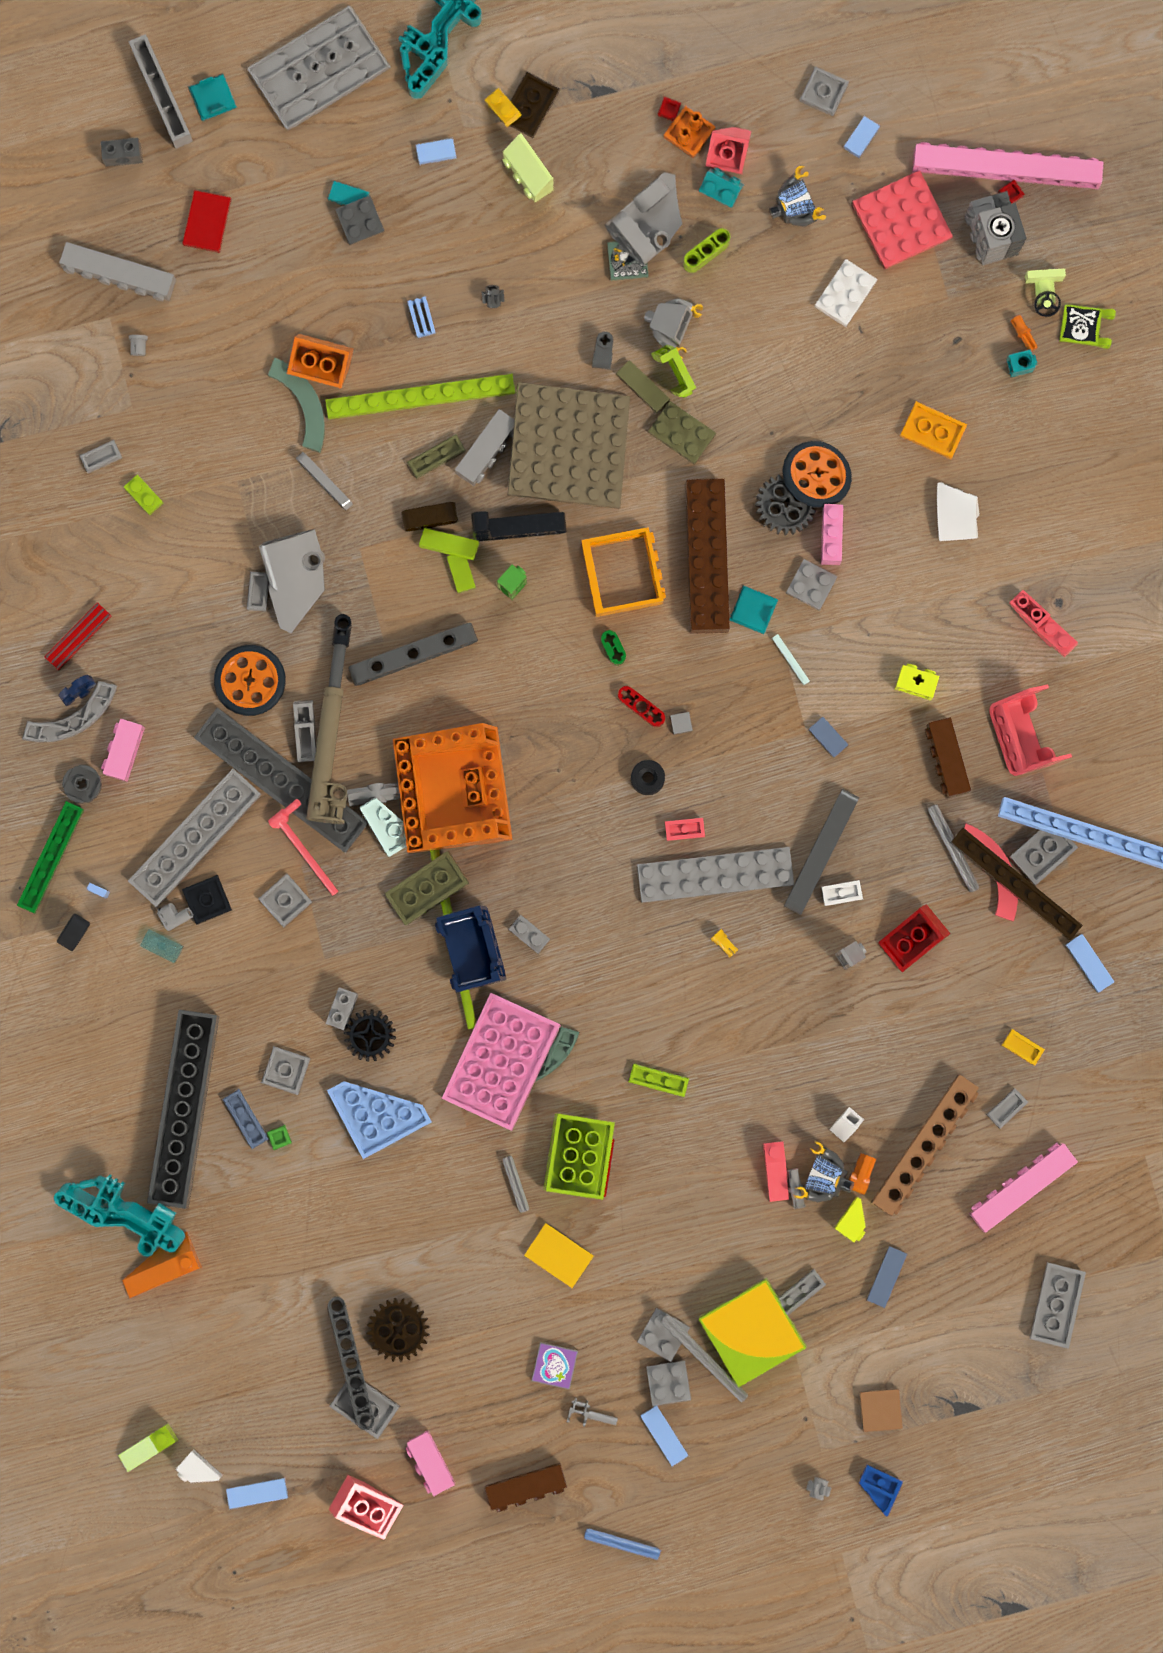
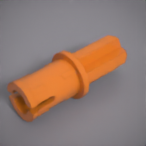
[1010,315,1038,352]

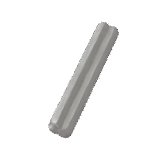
[502,1156,529,1213]

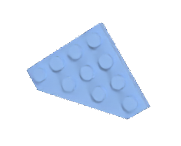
[327,1081,432,1159]

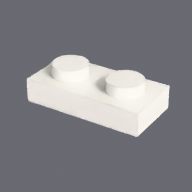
[821,880,863,906]

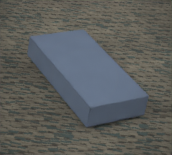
[808,717,848,758]

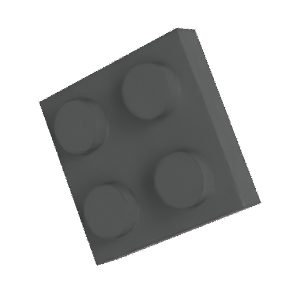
[335,196,384,245]

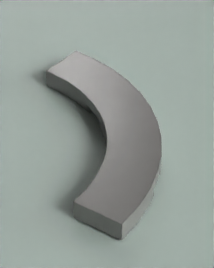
[22,681,118,743]

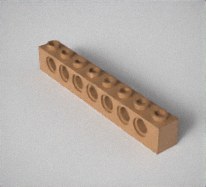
[871,1074,979,1216]

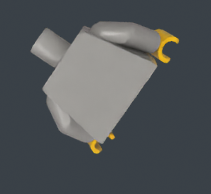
[644,298,703,359]

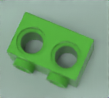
[497,565,527,600]

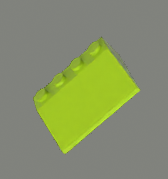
[543,1113,615,1200]

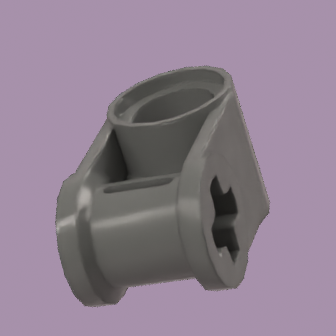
[592,331,613,370]

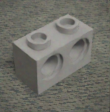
[326,987,358,1031]

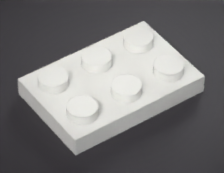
[815,259,877,327]

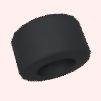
[57,914,90,951]

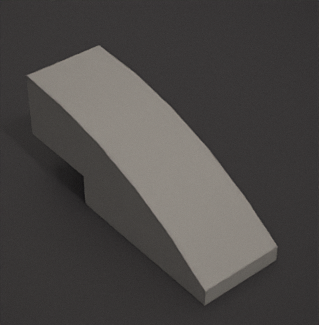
[293,700,316,762]

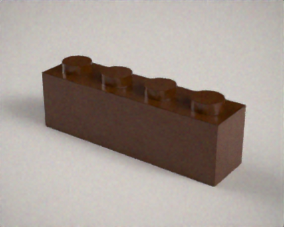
[925,717,971,798]
[485,1463,567,1512]

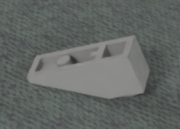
[835,941,867,970]

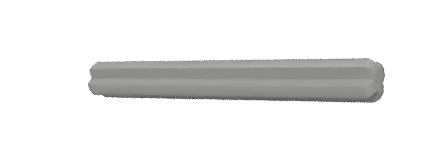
[928,804,979,892]

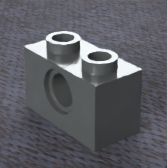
[101,138,143,167]

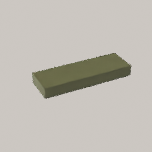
[616,360,670,414]
[407,434,466,479]

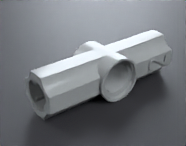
[347,782,400,807]

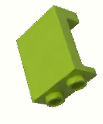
[651,344,696,398]

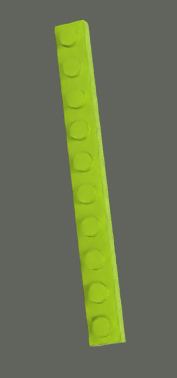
[326,374,515,420]

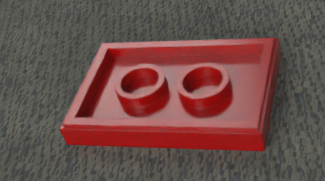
[182,190,232,253]

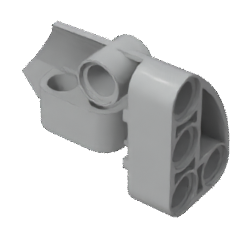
[605,172,683,265]
[259,529,325,633]

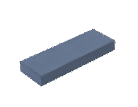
[222,1089,269,1149]
[866,1246,907,1308]

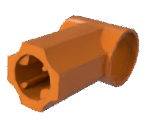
[848,1153,876,1195]

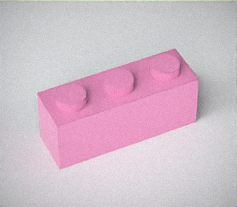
[821,504,843,565]
[101,719,145,782]
[405,1430,455,1496]

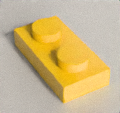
[484,88,521,127]

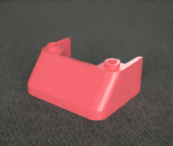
[989,684,1072,776]

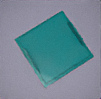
[189,74,237,121]
[729,585,778,634]

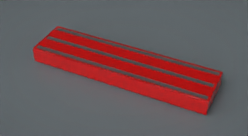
[45,602,112,671]

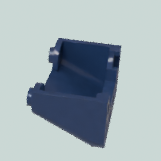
[435,905,506,993]

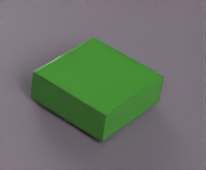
[267,1125,292,1150]

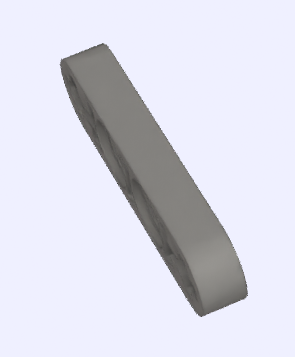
[296,452,353,511]

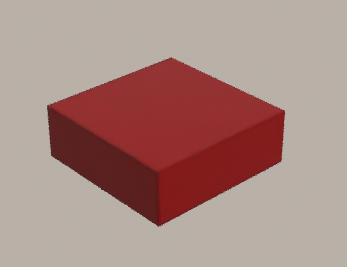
[658,97,681,121]
[998,179,1025,204]

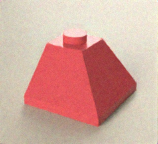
[705,127,751,174]

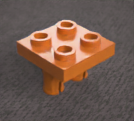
[663,106,716,159]

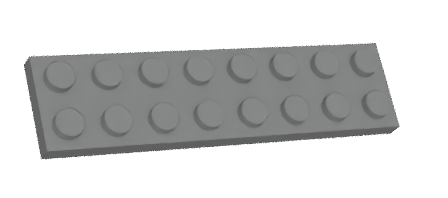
[128,769,262,907]
[637,847,794,903]

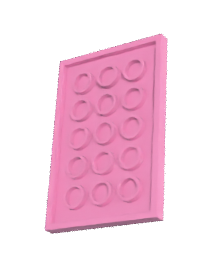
[442,993,561,1131]

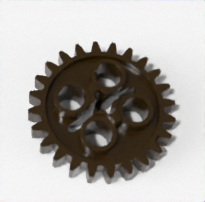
[367,1298,430,1362]

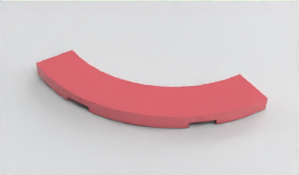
[964,824,1018,922]

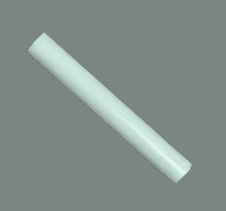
[772,634,810,685]

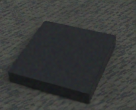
[182,875,233,925]

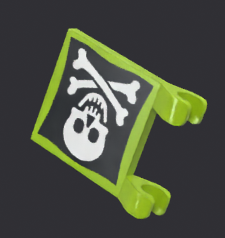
[1059,304,1116,349]

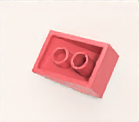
[329,1475,403,1540]

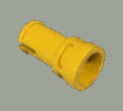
[710,929,739,958]

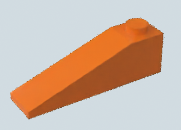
[122,1232,202,1298]

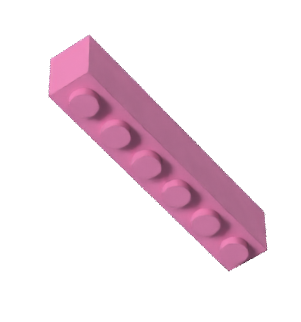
[969,1143,1078,1233]

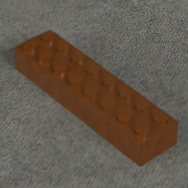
[686,479,730,634]

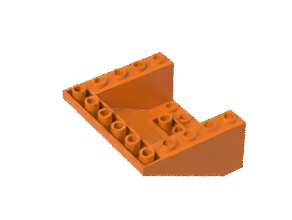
[393,723,512,853]

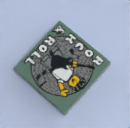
[607,242,648,281]

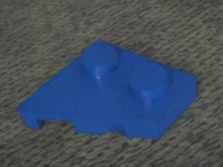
[859,1464,903,1517]

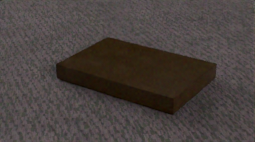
[500,72,560,138]

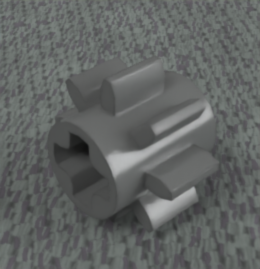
[482,285,505,308]

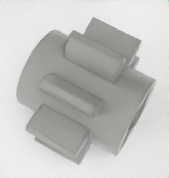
[806,1477,831,1501]

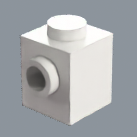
[830,1107,864,1142]

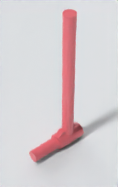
[268,799,339,896]

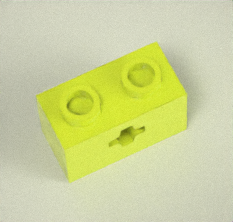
[895,664,940,701]

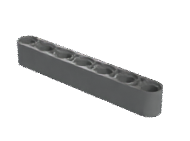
[784,789,859,915]
[327,1297,375,1430]

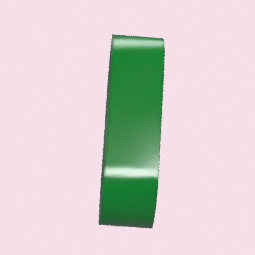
[601,630,626,666]

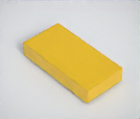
[1001,1029,1045,1066]

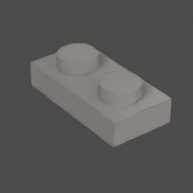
[508,915,550,954]

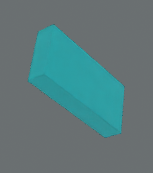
[328,181,370,205]

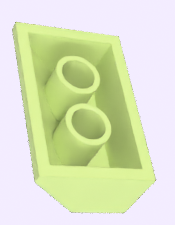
[502,133,554,202]

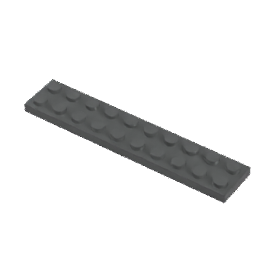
[194,708,368,853]

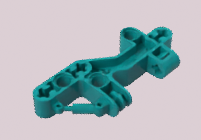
[398,0,482,99]
[54,1174,185,1256]

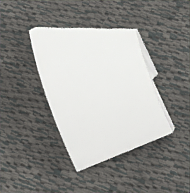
[937,482,979,541]

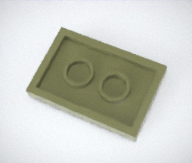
[648,401,716,465]

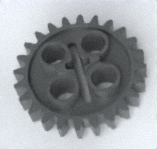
[755,474,816,536]

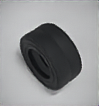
[631,760,665,795]

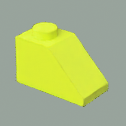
[834,1197,866,1242]

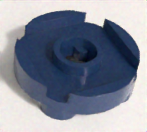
[58,675,96,706]

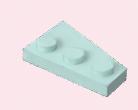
[359,798,407,857]

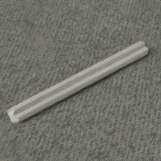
[661,1315,748,1402]

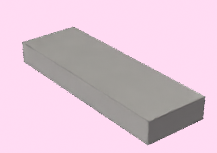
[779,1269,826,1315]

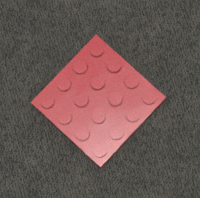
[852,170,953,269]

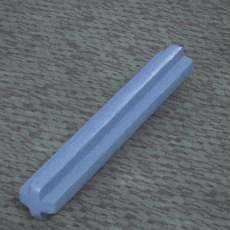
[584,1528,661,1560]

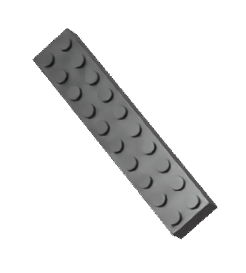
[147,1010,220,1209]

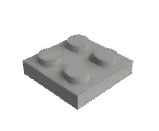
[786,559,838,611]
[637,1308,690,1362]
[646,1361,691,1407]

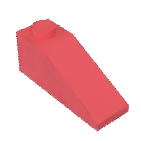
[763,1141,789,1202]

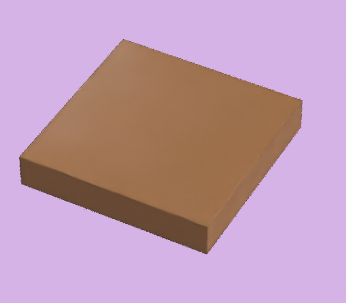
[860,1389,903,1432]

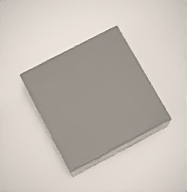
[670,712,693,735]

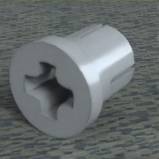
[129,335,148,356]

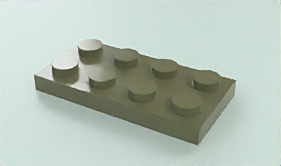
[385,851,469,926]

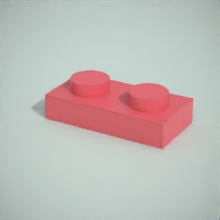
[665,818,705,841]

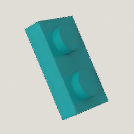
[699,167,744,208]

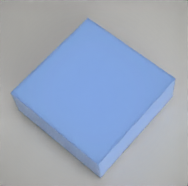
[87,883,110,899]

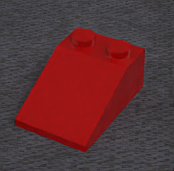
[878,904,951,972]

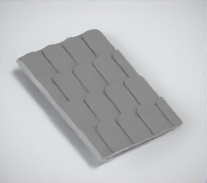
[247,6,391,130]

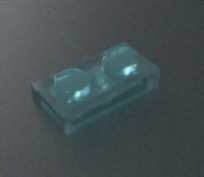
[140,929,184,964]

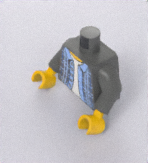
[769,166,826,227]
[794,1141,854,1203]

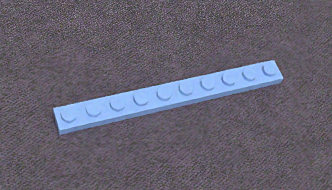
[998,797,1163,869]

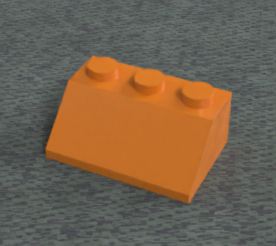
[287,334,354,388]

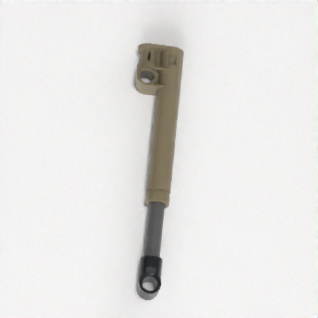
[306,614,352,824]

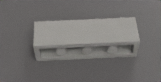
[455,409,514,486]

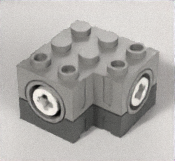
[965,191,1027,265]

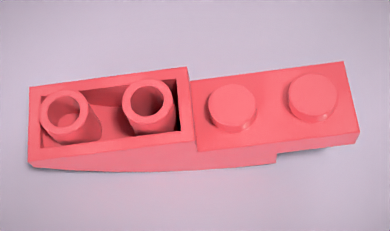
[1009,590,1078,657]

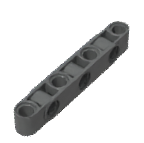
[348,623,478,686]

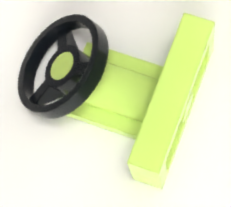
[1025,269,1066,317]

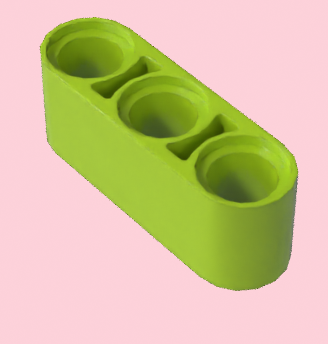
[683,228,731,273]

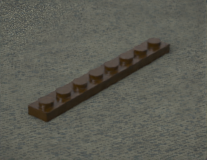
[950,828,1083,941]

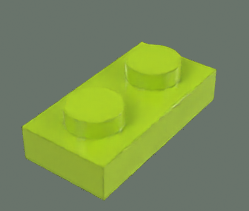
[124,474,163,516]

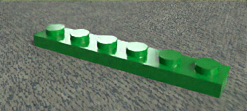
[17,801,84,914]

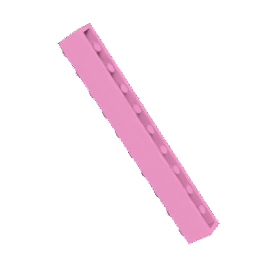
[912,142,1104,189]

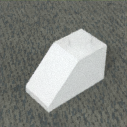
[176,1450,223,1483]

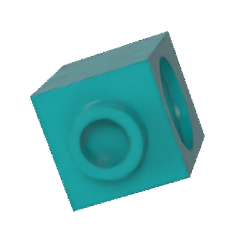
[1006,349,1037,377]

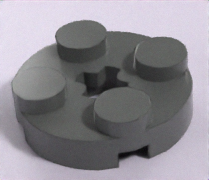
[62,765,102,804]

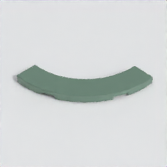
[268,358,325,453]
[535,1027,580,1082]

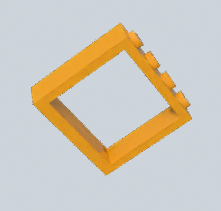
[581,527,666,617]

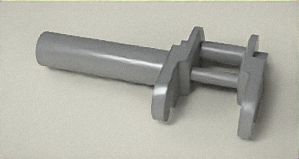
[567,1398,618,1427]

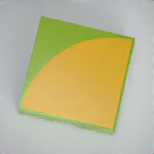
[699,1277,807,1387]

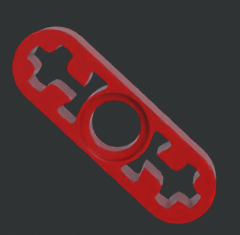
[618,686,665,728]

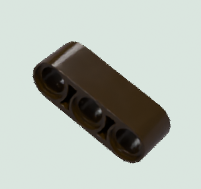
[401,502,458,532]

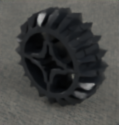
[344,1009,396,1062]

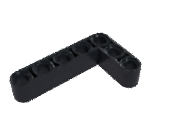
[471,511,567,542]

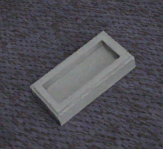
[79,440,122,474]
[247,572,269,612]
[986,1088,1028,1129]

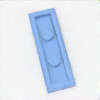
[1066,934,1114,993]
[640,1406,688,1466]
[226,1478,288,1509]

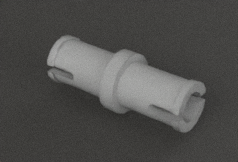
[786,1168,806,1209]

